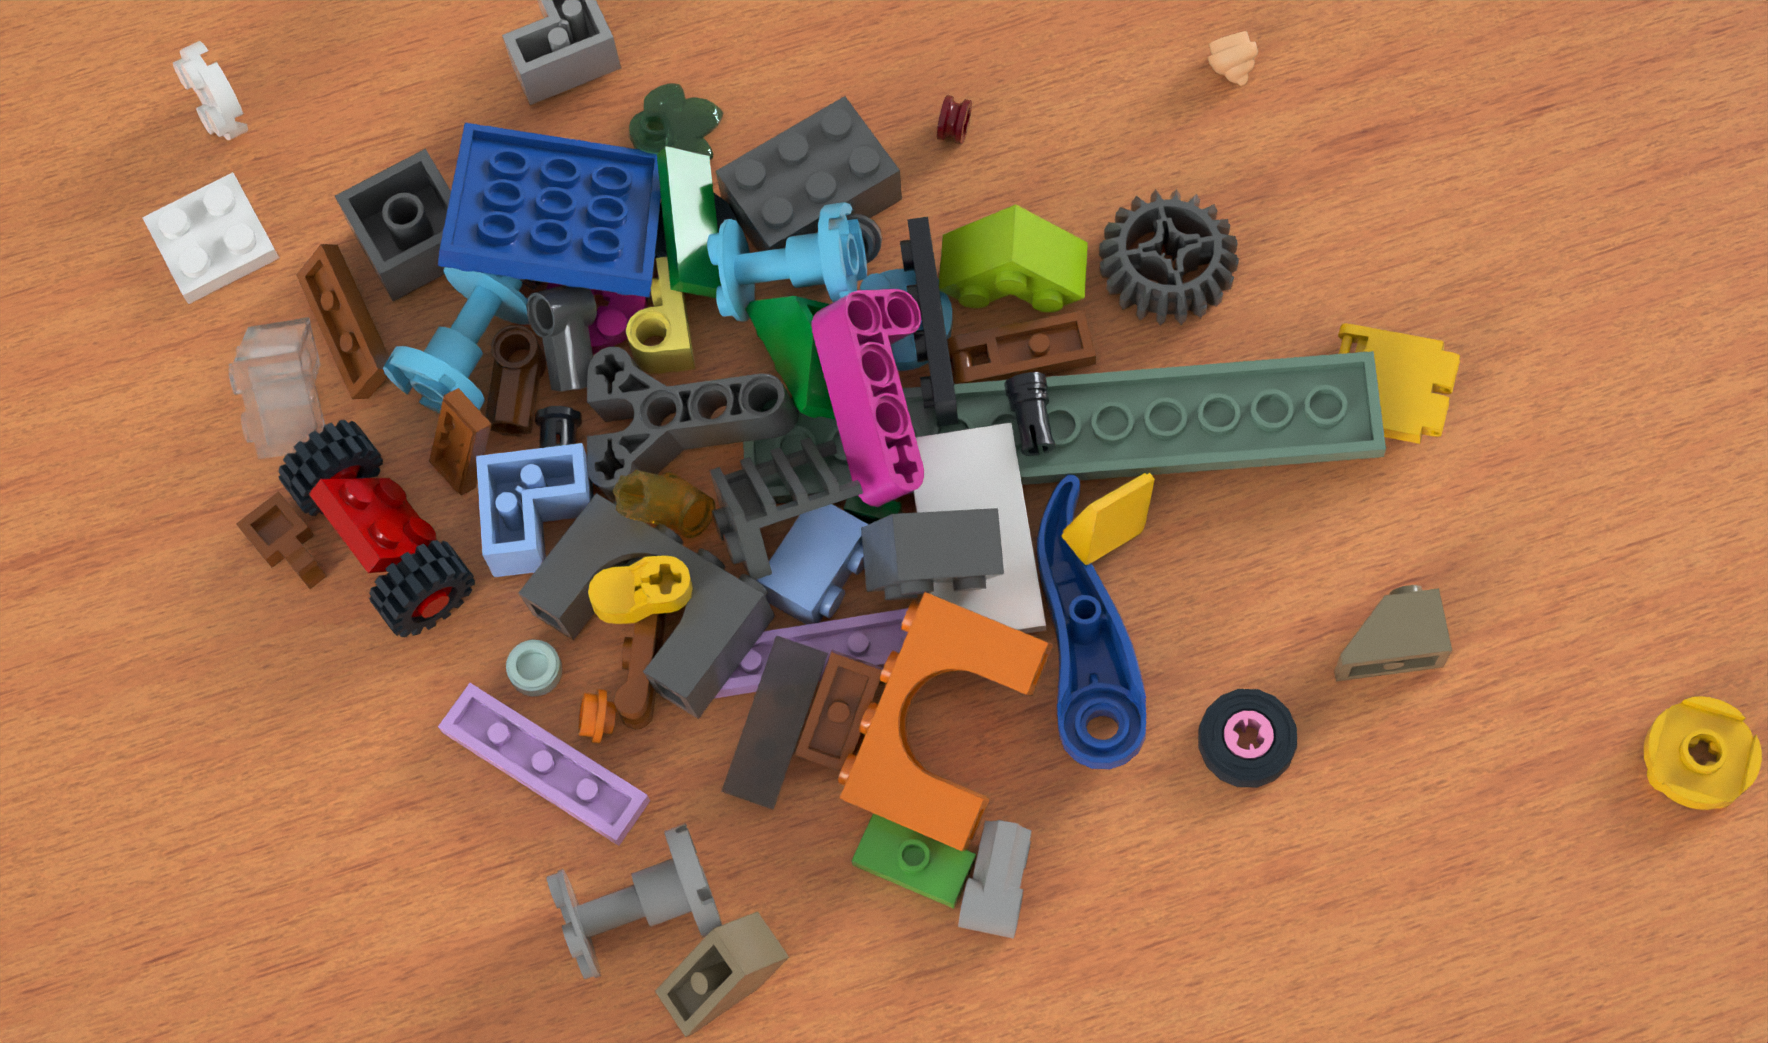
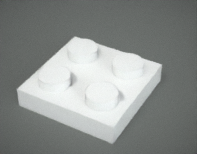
[142,172,279,304]

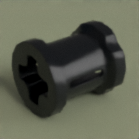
[535,406,582,448]

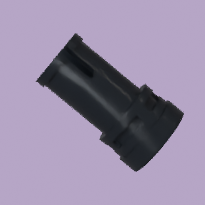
[1004,372,1056,456]

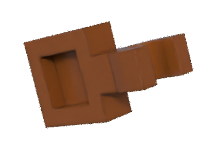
[236,491,327,589]

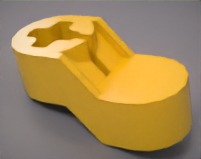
[588,556,693,624]

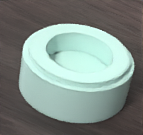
[506,640,562,697]

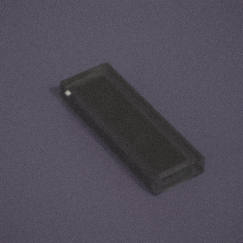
[721,635,828,810]

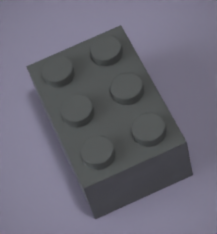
[716,96,902,252]

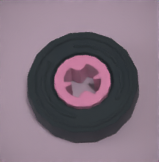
[1198,689,1297,788]

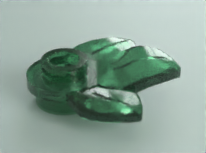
[628,83,723,160]

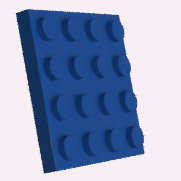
[438,123,661,297]

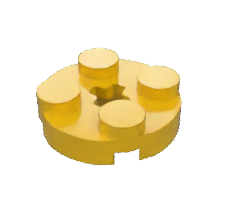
[1643,696,1762,810]

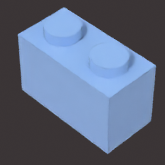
[756,504,868,625]

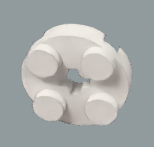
[173,41,248,140]

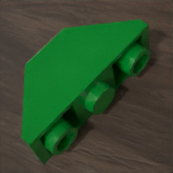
[745,296,836,420]

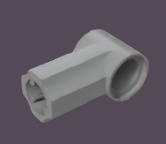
[958,820,1032,939]

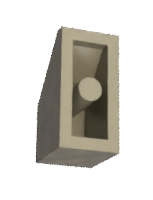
[1334,585,1452,682]
[655,912,789,1037]

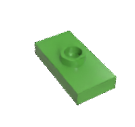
[852,813,976,909]

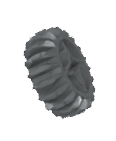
[1099,189,1239,326]

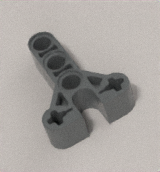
[587,347,799,505]

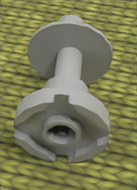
[546,823,722,979]

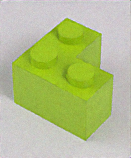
[939,204,1088,312]

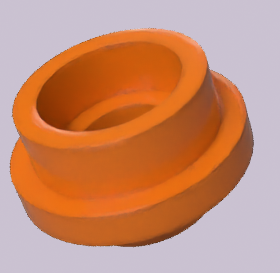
[578,689,616,744]

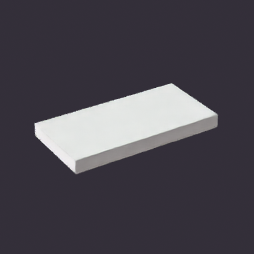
[914,423,1046,634]

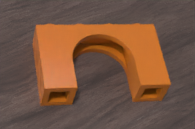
[838,592,1053,851]

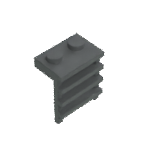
[709,437,863,580]

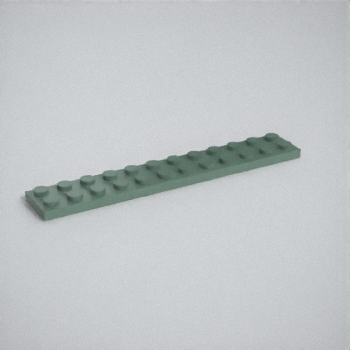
[743,351,1386,504]

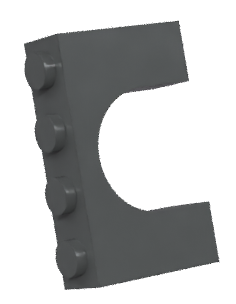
[518,493,775,719]

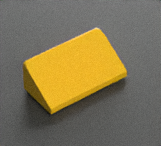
[1061,473,1155,565]

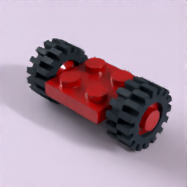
[278,420,475,637]

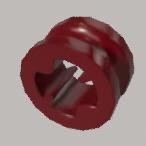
[937,95,972,145]

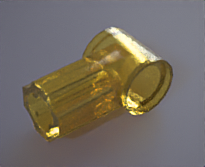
[612,469,716,538]

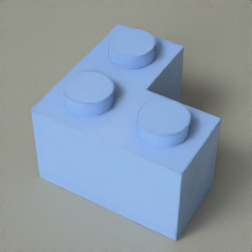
[476,443,594,577]

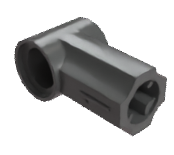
[526,285,597,391]

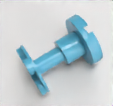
[707,202,867,322]
[383,267,530,414]

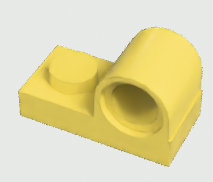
[626,257,696,374]

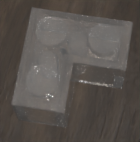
[229,317,325,459]

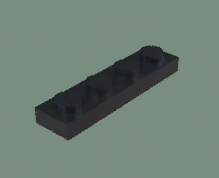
[900,217,958,427]

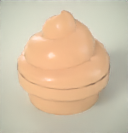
[1208,31,1258,86]

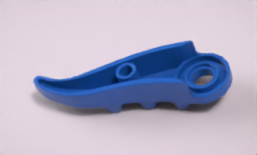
[1037,475,1146,770]

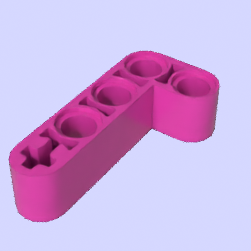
[812,289,924,507]

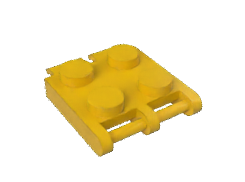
[1338,323,1460,444]

